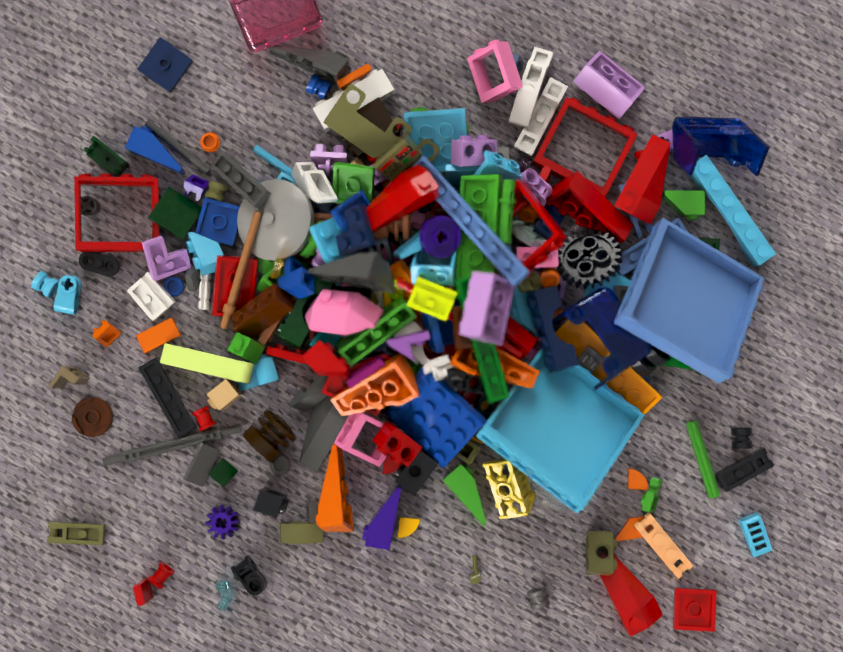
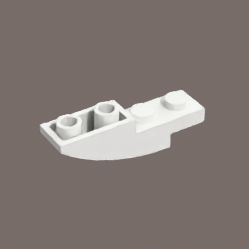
[509,47,553,128]

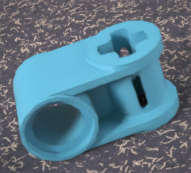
[54,275,81,315]

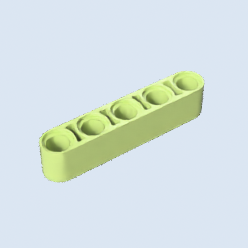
[160,343,254,384]

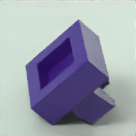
[183,174,209,201]

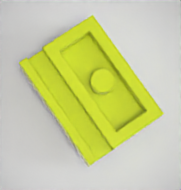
[407,277,457,321]

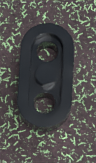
[79,252,120,277]

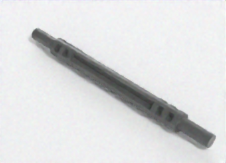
[102,424,242,466]

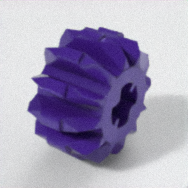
[205,505,240,540]

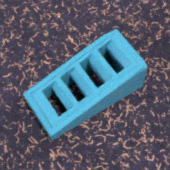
[393,229,439,259]
[738,512,772,558]

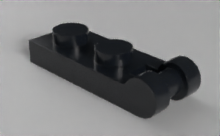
[715,447,774,492]

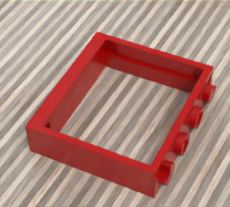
[532,97,638,197]
[74,173,159,252]
[497,179,567,280]

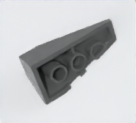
[265,44,349,84]

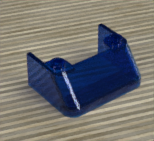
[672,117,770,176]
[552,287,651,390]

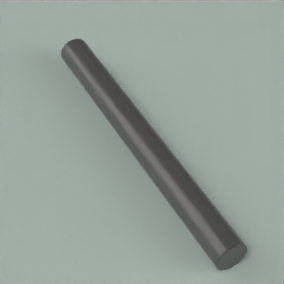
[145,120,211,175]

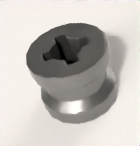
[527,587,550,609]

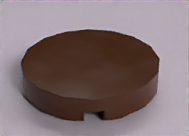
[72,397,113,437]

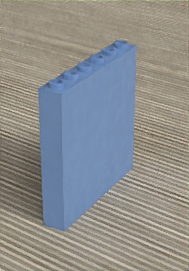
[614,218,764,383]

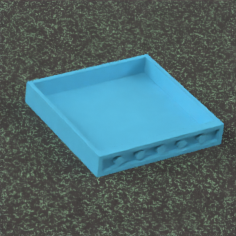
[476,348,645,513]

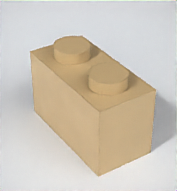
[206,379,244,411]

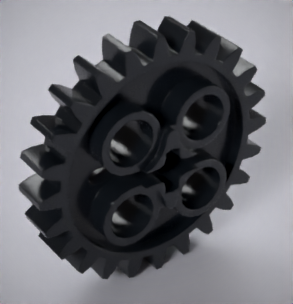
[557,229,622,290]

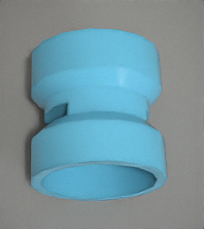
[31,271,59,298]

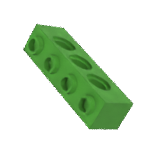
[336,295,417,367]

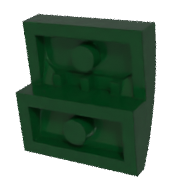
[148,186,202,241]

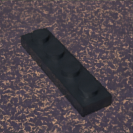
[138,358,197,437]

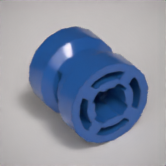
[306,74,333,100]

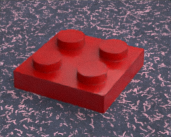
[673,587,717,632]

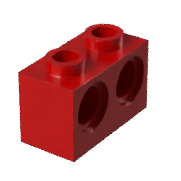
[372,421,423,467]

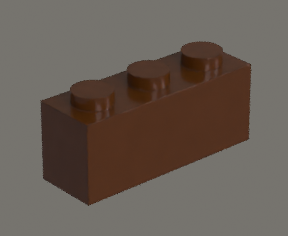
[232,284,293,339]

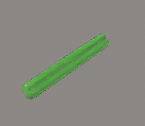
[686,420,720,498]

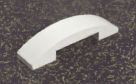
[514,77,568,156]

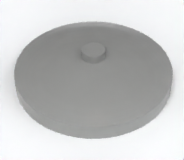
[237,179,314,261]

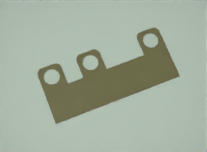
[323,84,440,170]

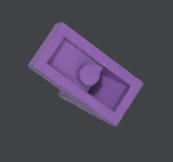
[385,329,430,360]

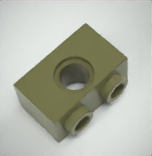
[586,531,617,575]

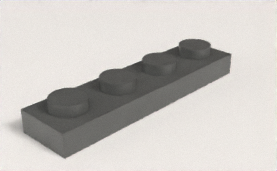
[210,151,271,209]

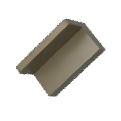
[48,366,90,389]

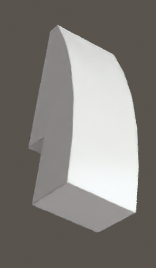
[291,162,338,203]

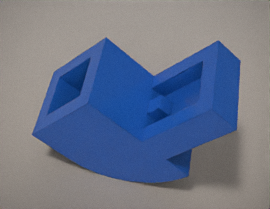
[277,256,316,299]

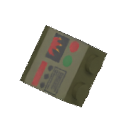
[373,133,423,181]

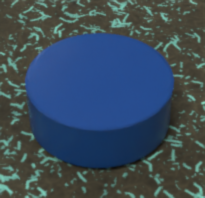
[163,277,184,297]

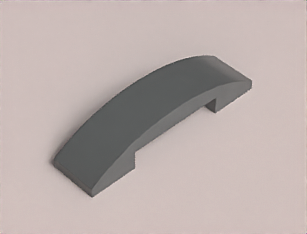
[289,342,346,412]

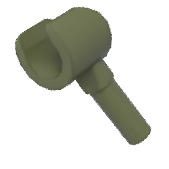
[469,555,481,585]

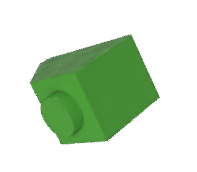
[662,190,705,221]
[226,332,265,364]

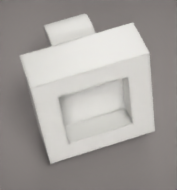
[423,355,450,381]

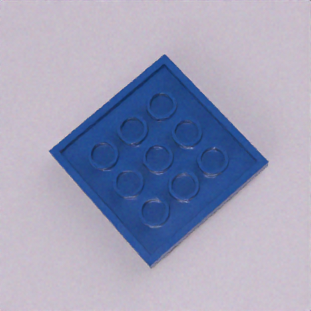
[385,367,487,469]

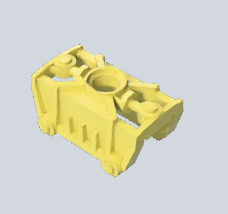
[482,459,536,519]

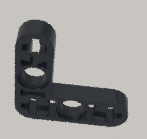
[444,368,498,434]

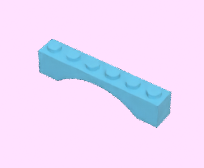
[685,155,776,267]

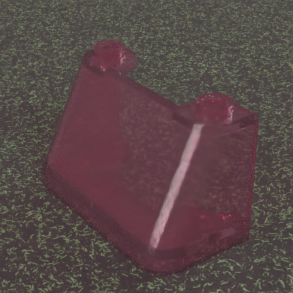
[228,0,323,52]

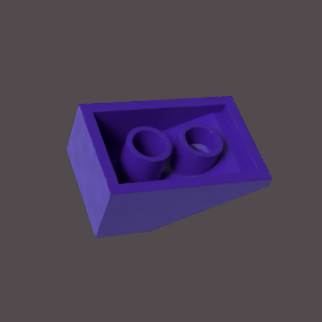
[362,485,401,550]

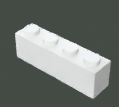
[313,69,395,133]

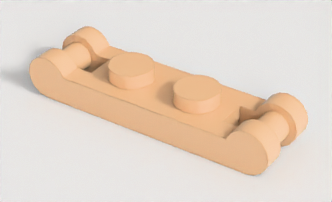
[633,512,694,580]

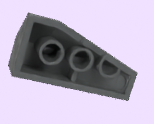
[308,251,395,293]
[299,396,349,472]

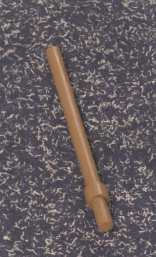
[220,211,262,329]

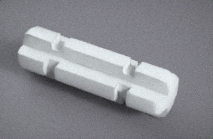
[198,272,212,310]

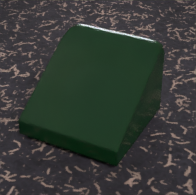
[208,458,238,487]

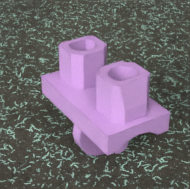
[310,144,347,176]

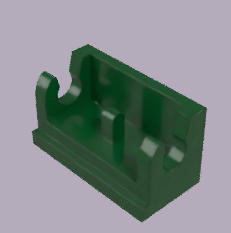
[84,136,130,177]

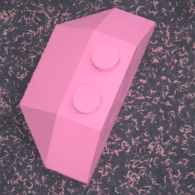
[304,289,384,335]

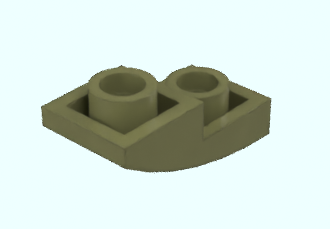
[280,520,324,544]

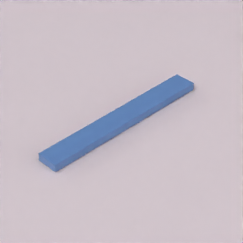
[412,156,530,287]

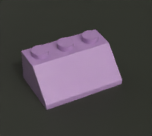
[573,50,645,119]
[459,272,515,346]

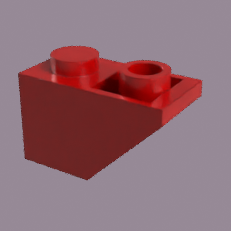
[302,340,350,376]

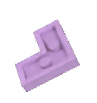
[141,236,191,281]

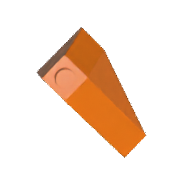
[450,348,540,389]
[316,444,354,532]

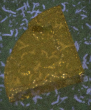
[270,258,284,279]

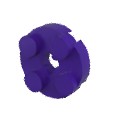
[420,216,461,258]

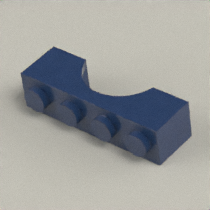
[527,286,579,374]

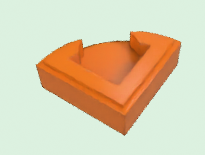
[627,468,648,490]

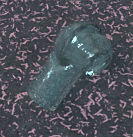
[215,580,233,611]

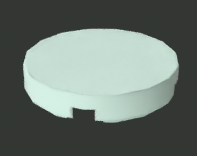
[512,219,546,247]

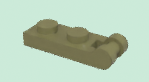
[47,521,106,545]

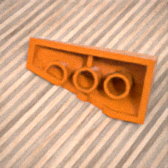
[330,353,420,416]

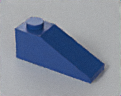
[125,126,185,175]

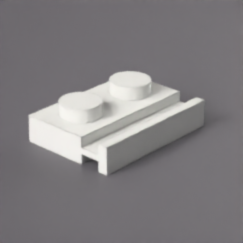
[127,272,176,321]

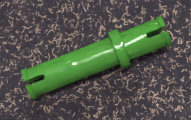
[499,180,516,244]

